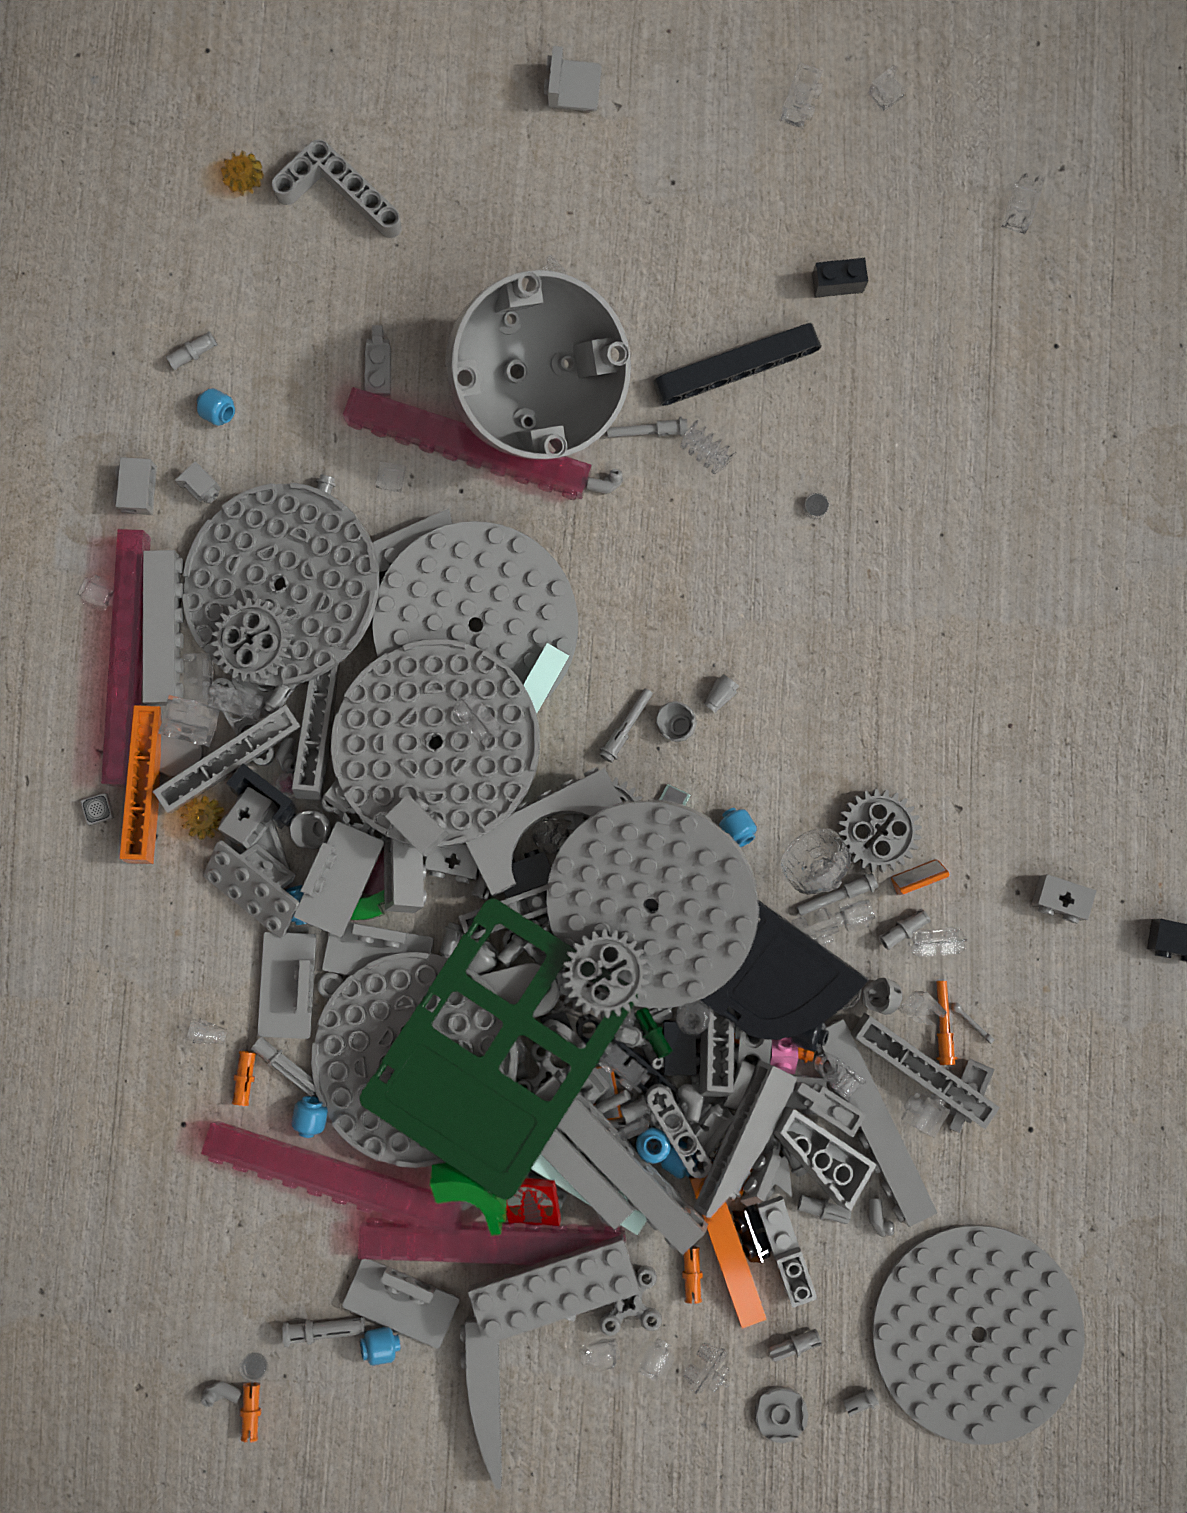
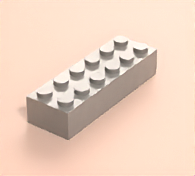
[468,1235,640,1346]

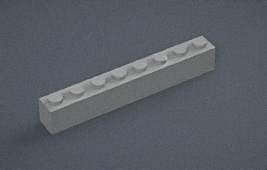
[816,1018,938,1227]
[534,1069,708,1255]

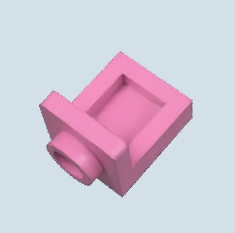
[770,1037,798,1074]

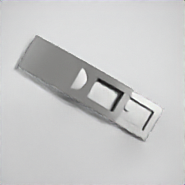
[756,1196,817,1308]

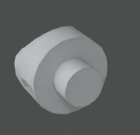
[862,977,902,1015]

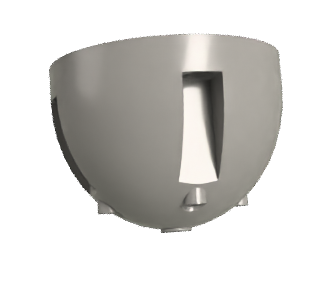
[445,270,631,459]

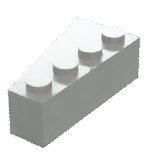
[372,509,453,579]
[773,1106,877,1211]

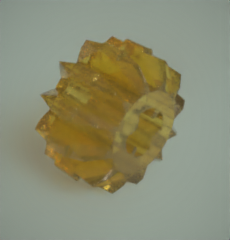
[221,150,264,196]
[180,796,225,840]

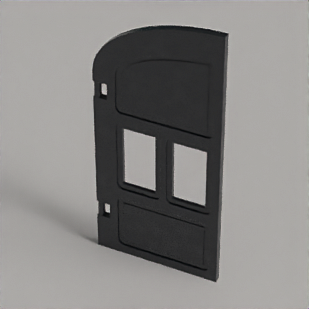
[645,899,869,1040]

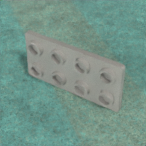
[294,822,384,937]
[203,840,299,938]
[322,922,434,976]
[257,932,316,1039]
[342,1257,460,1349]

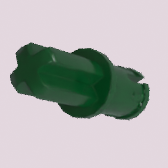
[635,1007,673,1059]

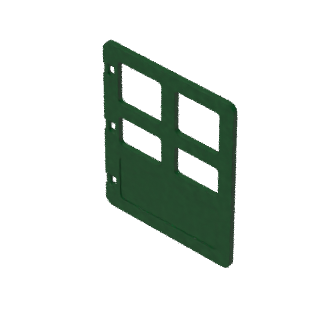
[360,899,638,1200]

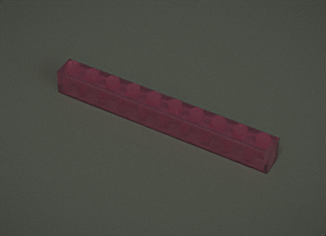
[343,387,592,500]
[101,529,151,787]
[201,1121,465,1238]
[358,1218,626,1265]

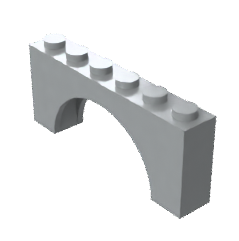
[466,767,622,896]

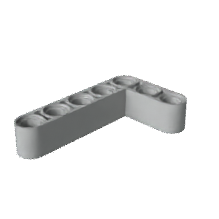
[272,139,402,238]

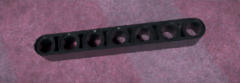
[653,323,822,406]

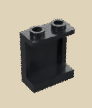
[226,763,297,829]

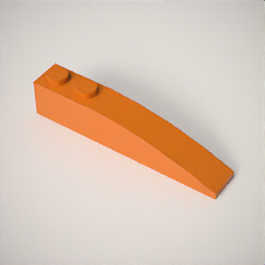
[120,705,161,864]
[689,1175,767,1329]

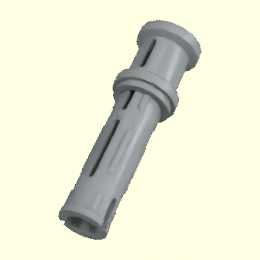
[283,1317,365,1347]

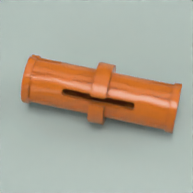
[232,1051,256,1106]
[682,1246,703,1304]
[240,1382,261,1442]

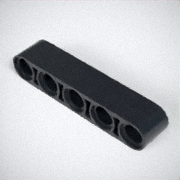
[576,1014,681,1108]

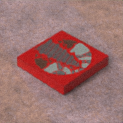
[506,1178,561,1226]

